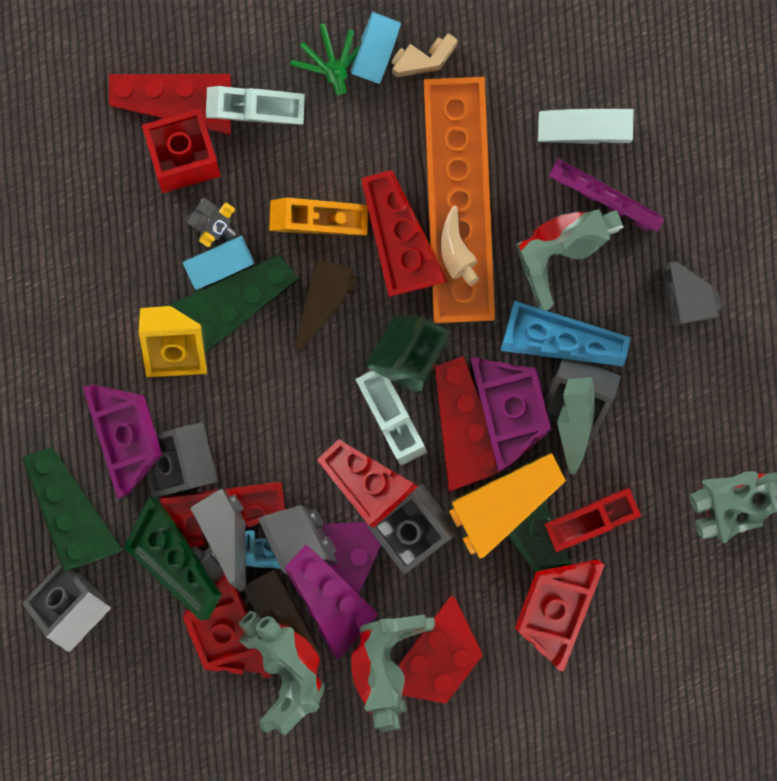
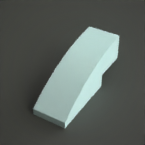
[206,86,305,125]
[538,109,634,144]
[355,365,428,466]

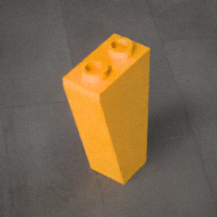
[449,453,566,559]

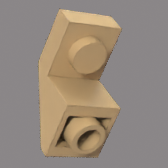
[391,33,458,77]

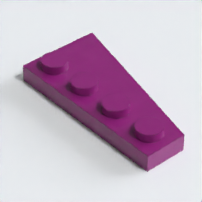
[549,158,664,232]
[285,544,378,661]

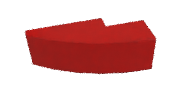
[545,487,641,552]

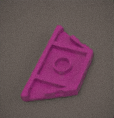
[471,357,553,472]
[83,384,162,499]
[322,522,381,594]

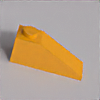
[269,198,368,236]

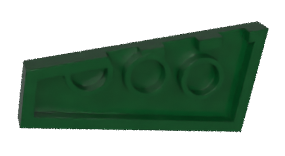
[167,255,298,353]

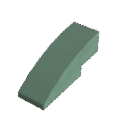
[557,377,595,474]

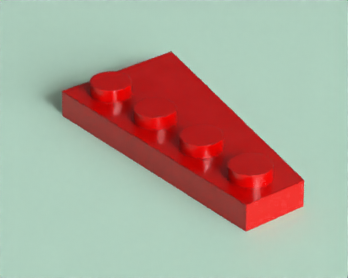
[109,74,232,136]
[361,170,448,297]
[435,356,500,491]
[160,481,286,548]

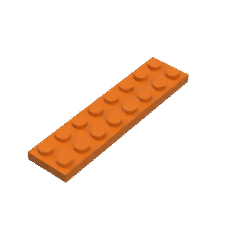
[424,77,495,323]

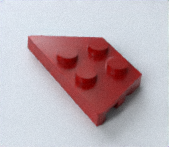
[515,560,605,672]
[183,574,272,678]
[397,595,483,704]

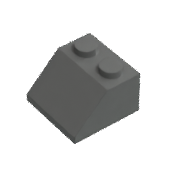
[662,261,721,326]
[545,359,621,440]
[147,422,218,497]
[367,484,460,575]
[258,505,338,575]
[22,564,111,652]

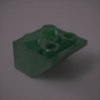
[366,315,451,395]

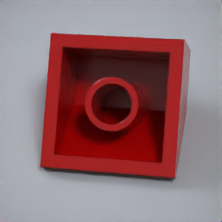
[142,108,221,194]

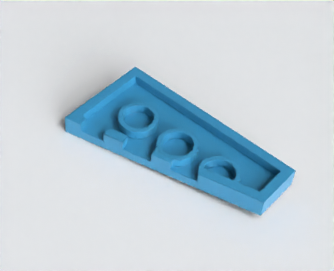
[500,301,631,366]

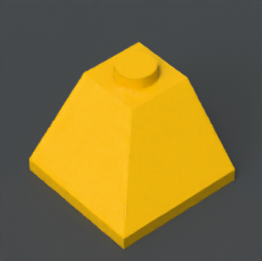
[139,306,207,378]

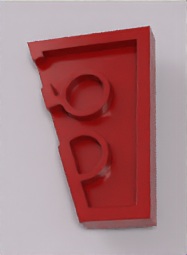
[317,439,418,528]

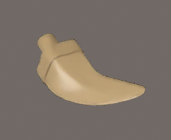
[441,206,479,286]

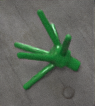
[290,24,362,95]

